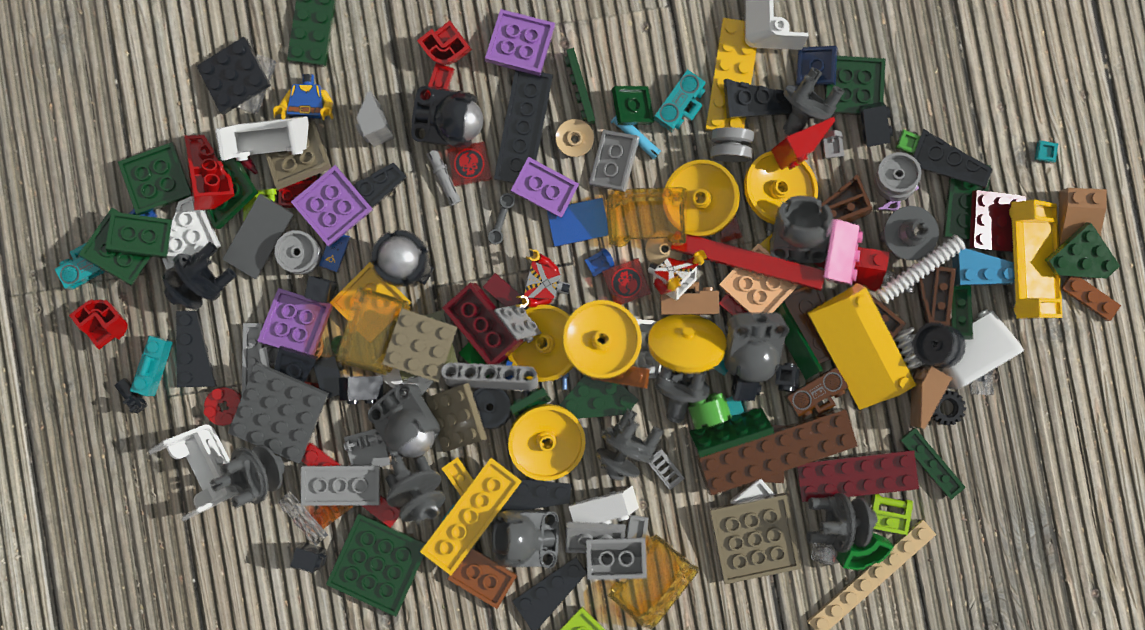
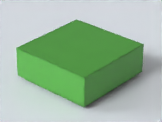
[895,129,921,155]

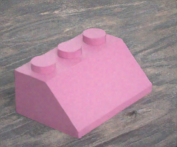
[824,219,864,286]

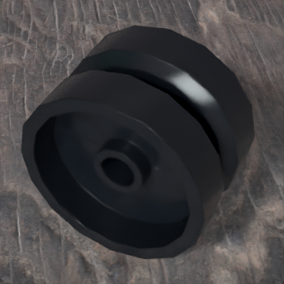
[913,322,966,368]
[473,388,512,430]

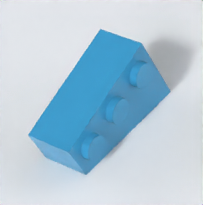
[952,248,1015,286]

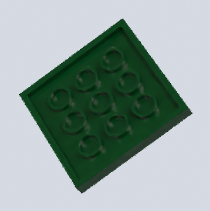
[326,513,426,617]

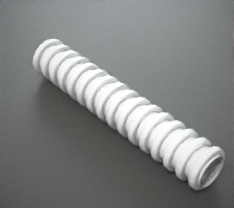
[876,235,965,304]

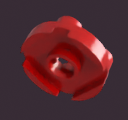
[204,387,241,426]

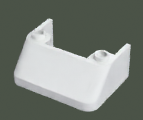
[745,0,809,50]
[216,116,309,161]
[148,425,239,521]

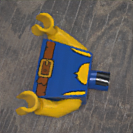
[273,74,334,121]

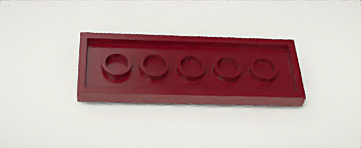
[797,450,919,502]

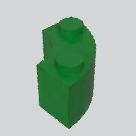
[836,532,894,570]

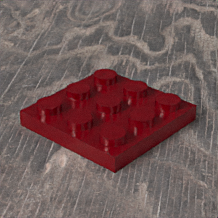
[970,190,1026,253]

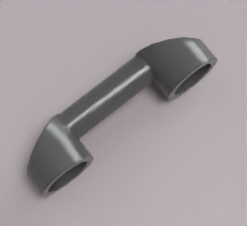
[488,193,515,245]

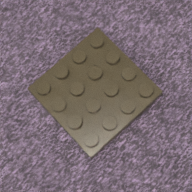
[709,493,801,584]

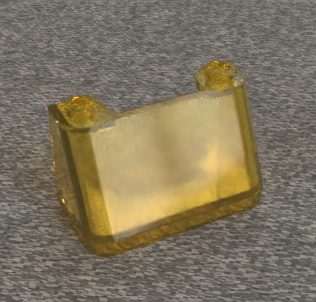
[606,187,687,247]
[337,287,411,375]
[608,534,699,629]

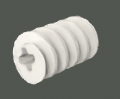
[893,327,925,370]

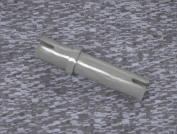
[426,149,461,206]

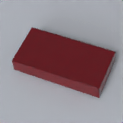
[483,273,522,307]

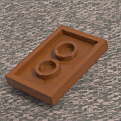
[448,547,517,609]

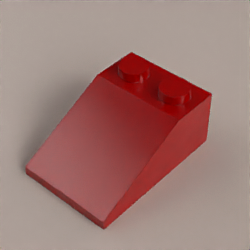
[771,117,835,170]

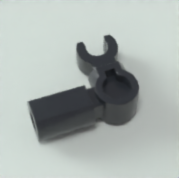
[114,378,148,414]

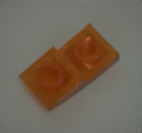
[309,505,353,531]

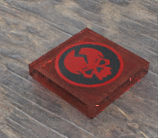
[447,141,492,187]
[602,257,651,305]

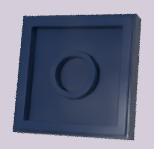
[796,46,838,86]

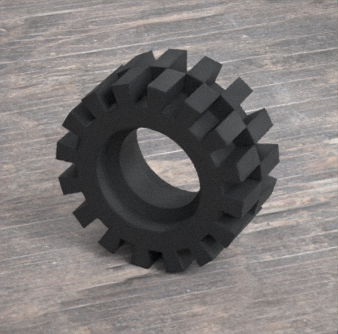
[931,390,966,425]

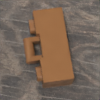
[660,282,719,315]

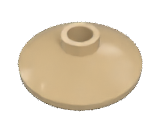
[556,119,594,157]
[645,231,683,265]

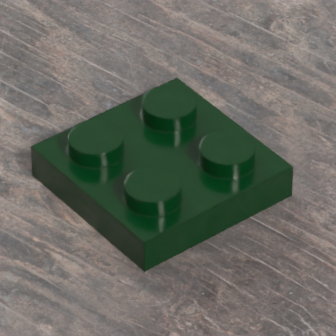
[611,86,655,125]
[510,388,552,418]

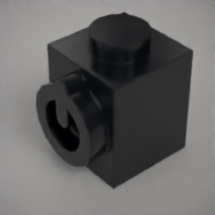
[775,363,800,392]

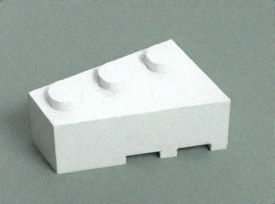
[569,486,639,524]

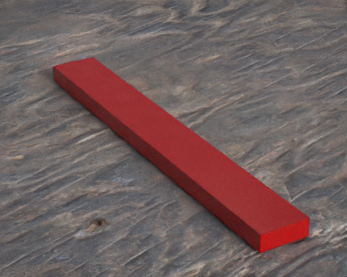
[671,231,825,291]

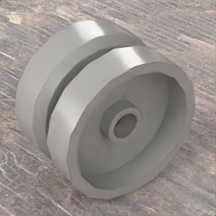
[710,127,754,162]
[875,152,922,201]
[275,230,322,275]

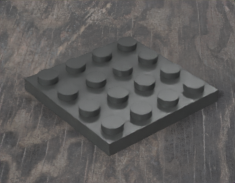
[228,362,329,464]

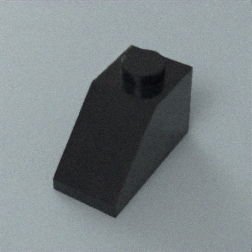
[731,374,762,401]

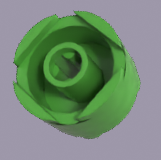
[688,392,732,429]

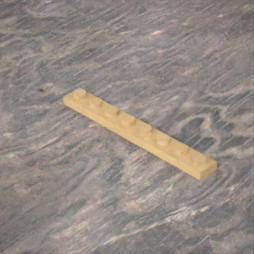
[807,519,936,630]

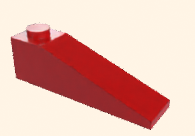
[184,135,234,210]
[813,243,890,291]

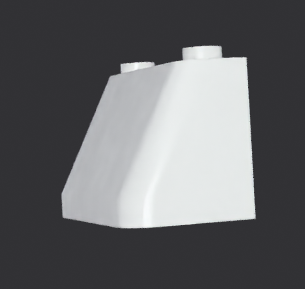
[934,309,1024,389]

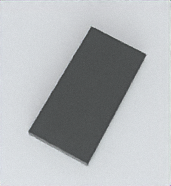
[223,194,294,279]

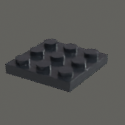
[197,37,271,115]

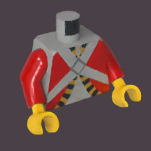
[516,249,570,308]

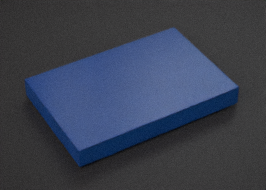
[547,198,610,247]

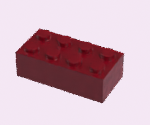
[442,282,524,365]

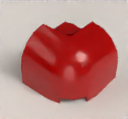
[417,21,472,65]
[69,299,128,350]

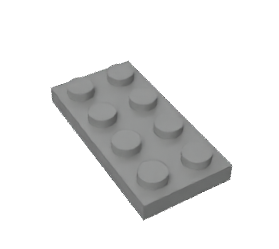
[301,465,380,506]

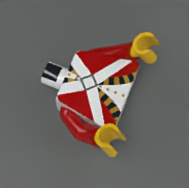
[648,250,707,301]

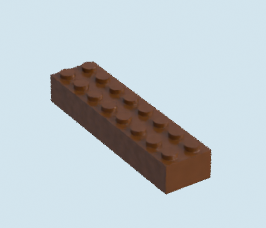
[696,408,858,496]

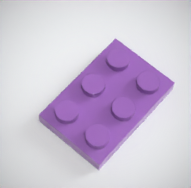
[510,157,579,218]

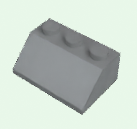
[356,91,394,147]
[586,538,647,580]

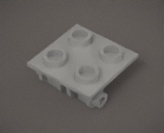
[494,305,541,343]
[344,429,390,467]

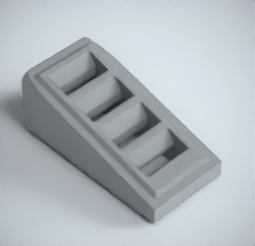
[648,448,685,490]

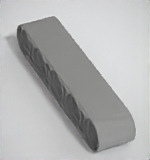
[441,363,538,390]

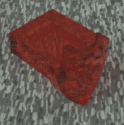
[720,215,743,243]

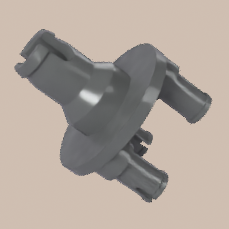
[783,67,844,136]
[879,206,939,260]
[655,365,710,423]

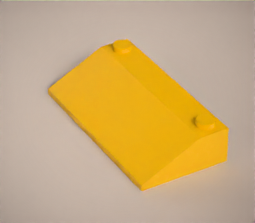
[1009,200,1062,319]
[807,283,916,410]

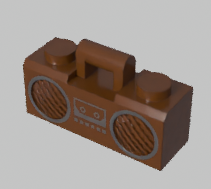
[784,367,848,418]

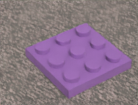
[485,9,555,76]
[291,165,373,247]
[257,288,333,355]

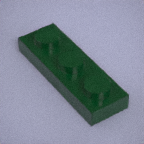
[952,285,973,340]

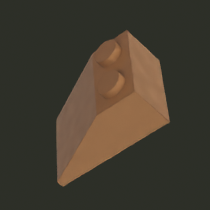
[1058,188,1107,246]
[910,366,952,430]

